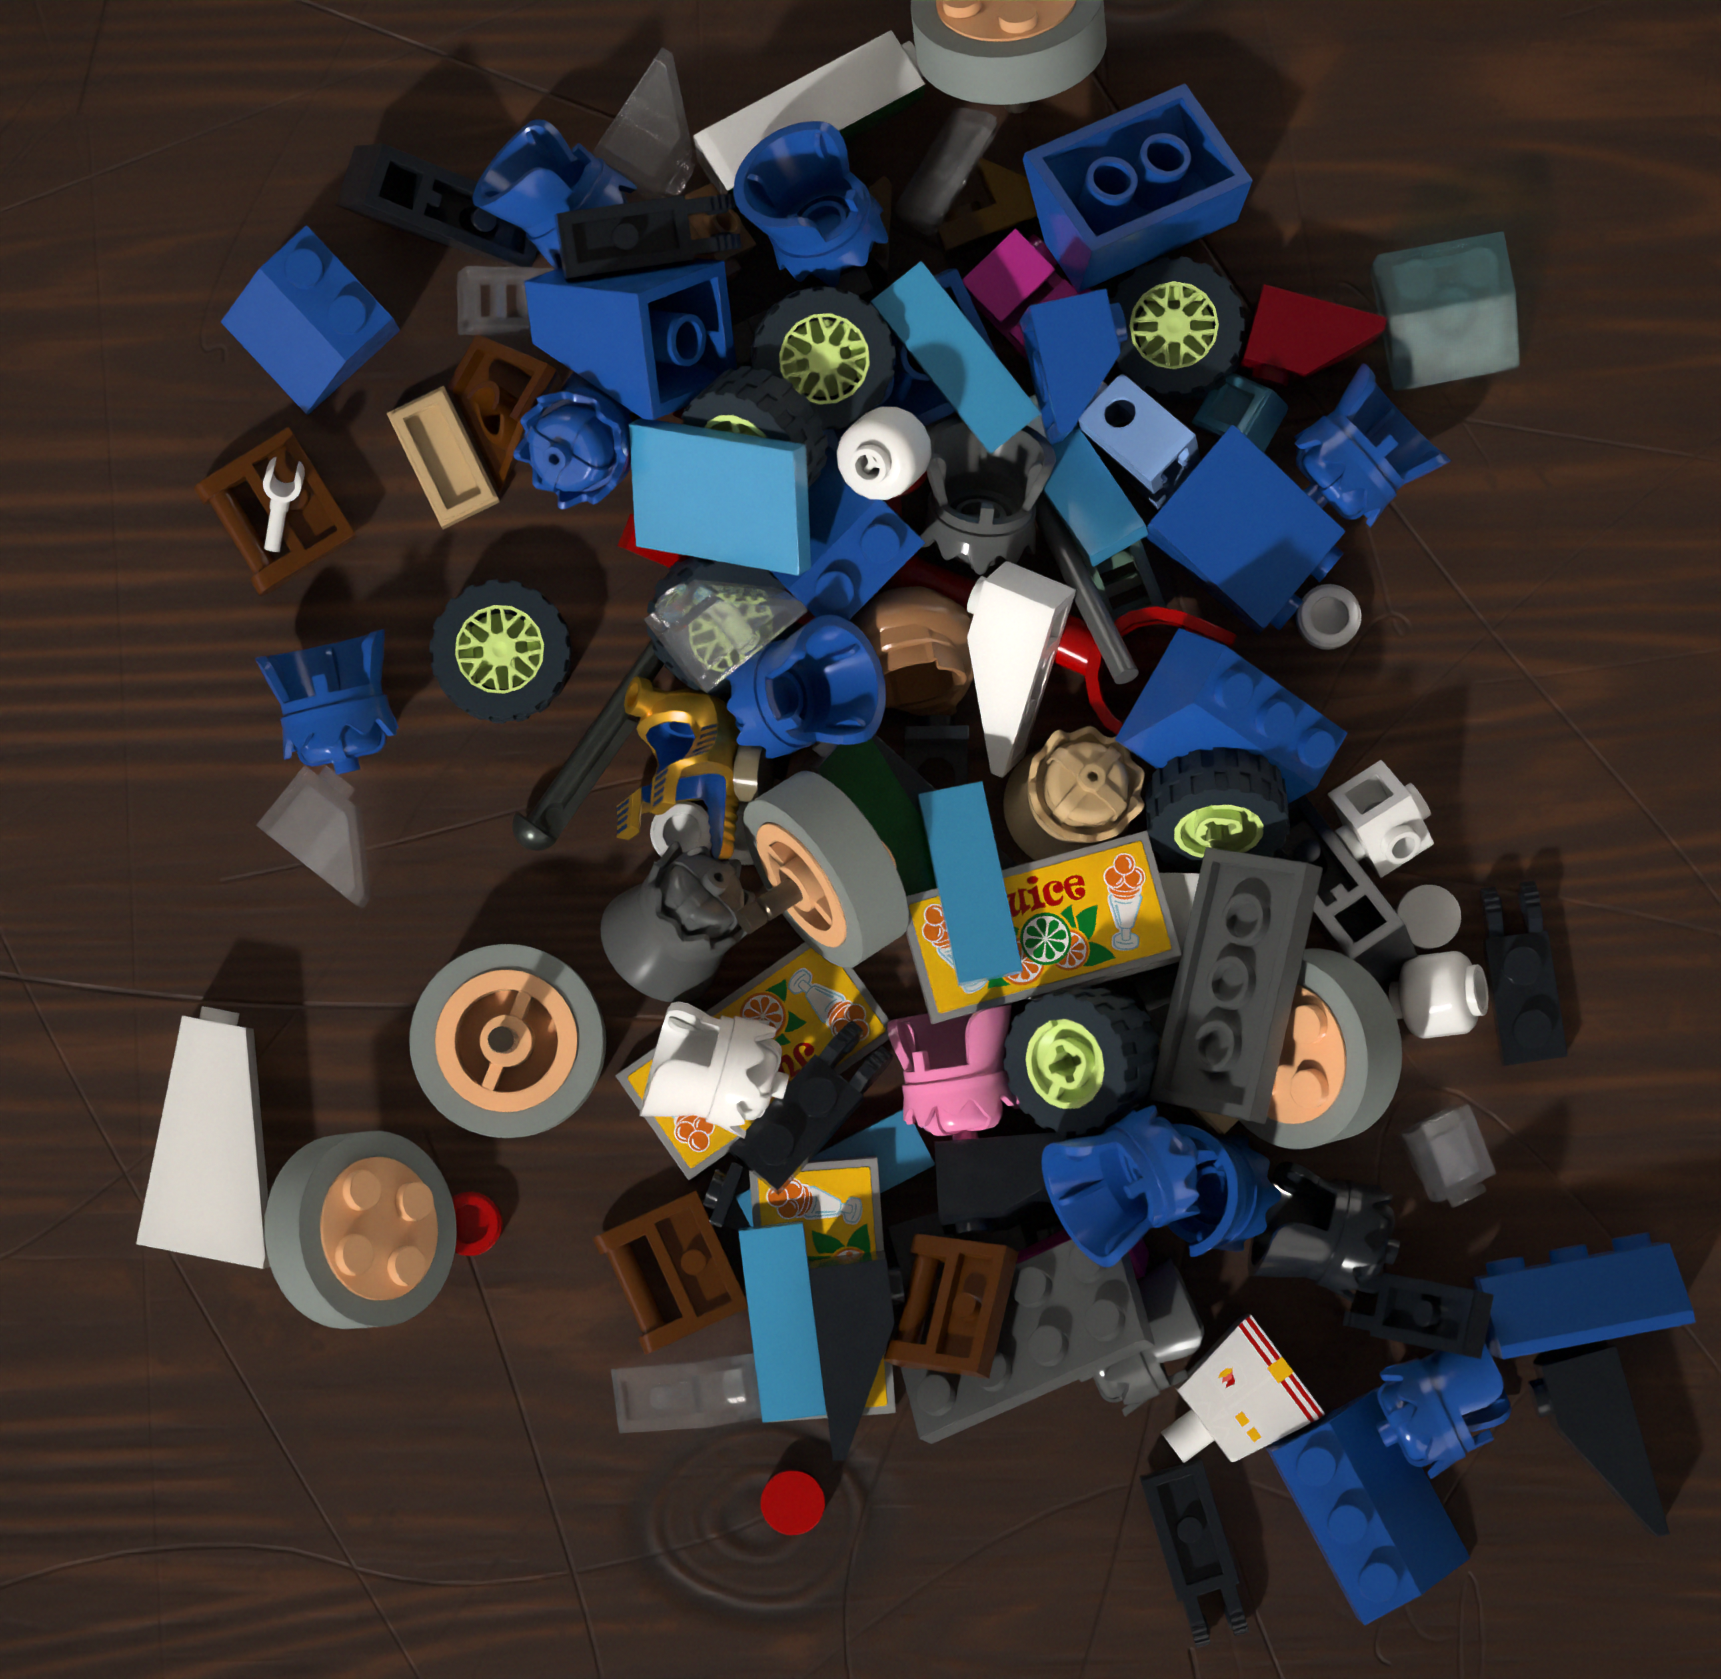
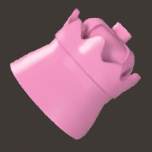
[887,1003,1021,1140]

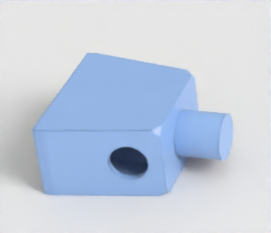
[1078,374,1201,511]

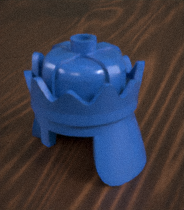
[473,119,637,269]
[733,121,888,287]
[1294,363,1452,528]
[513,372,632,509]
[721,615,886,758]
[255,629,399,775]
[1042,1105,1200,1267]
[1163,1124,1281,1257]
[1375,1343,1512,1479]

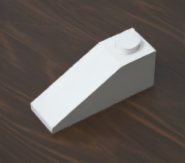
[967,561,1076,778]

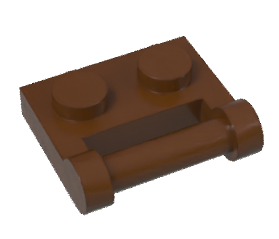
[194,427,358,596]
[592,1190,748,1355]
[884,1234,1019,1379]

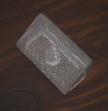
[893,107,998,237]

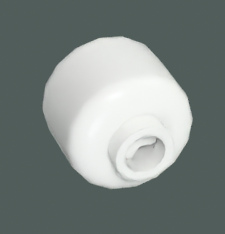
[837,407,932,500]
[1389,951,1489,1038]

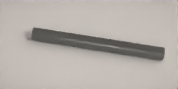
[1035,492,1139,684]

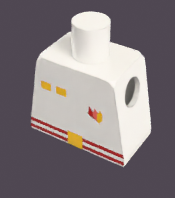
[1161,1312,1325,1463]

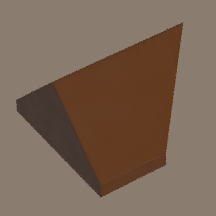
[445,334,562,492]

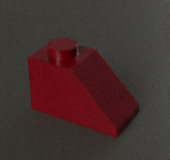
[1239,284,1387,389]

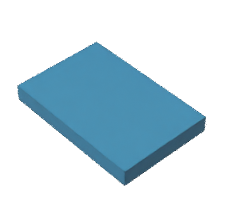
[629,418,811,576]

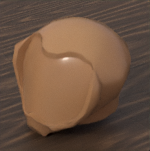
[849,587,974,716]

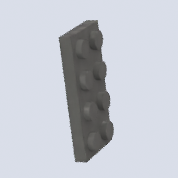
[1149,847,1323,1124]
[892,1240,1155,1444]

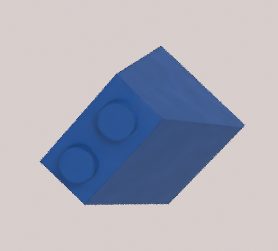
[524,258,737,420]
[1142,424,1346,635]

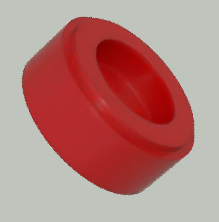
[452,1191,503,1256]
[761,1469,825,1535]

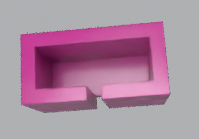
[962,229,1092,362]

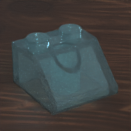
[1370,231,1519,391]

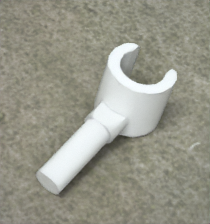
[263,457,305,552]

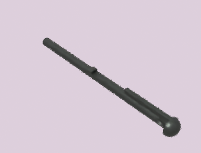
[512,640,664,851]

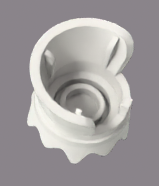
[639,1002,789,1139]

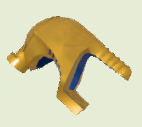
[616,676,740,859]

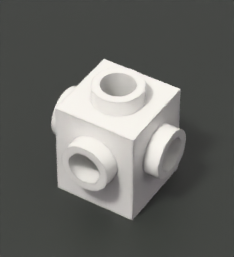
[1328,760,1434,878]

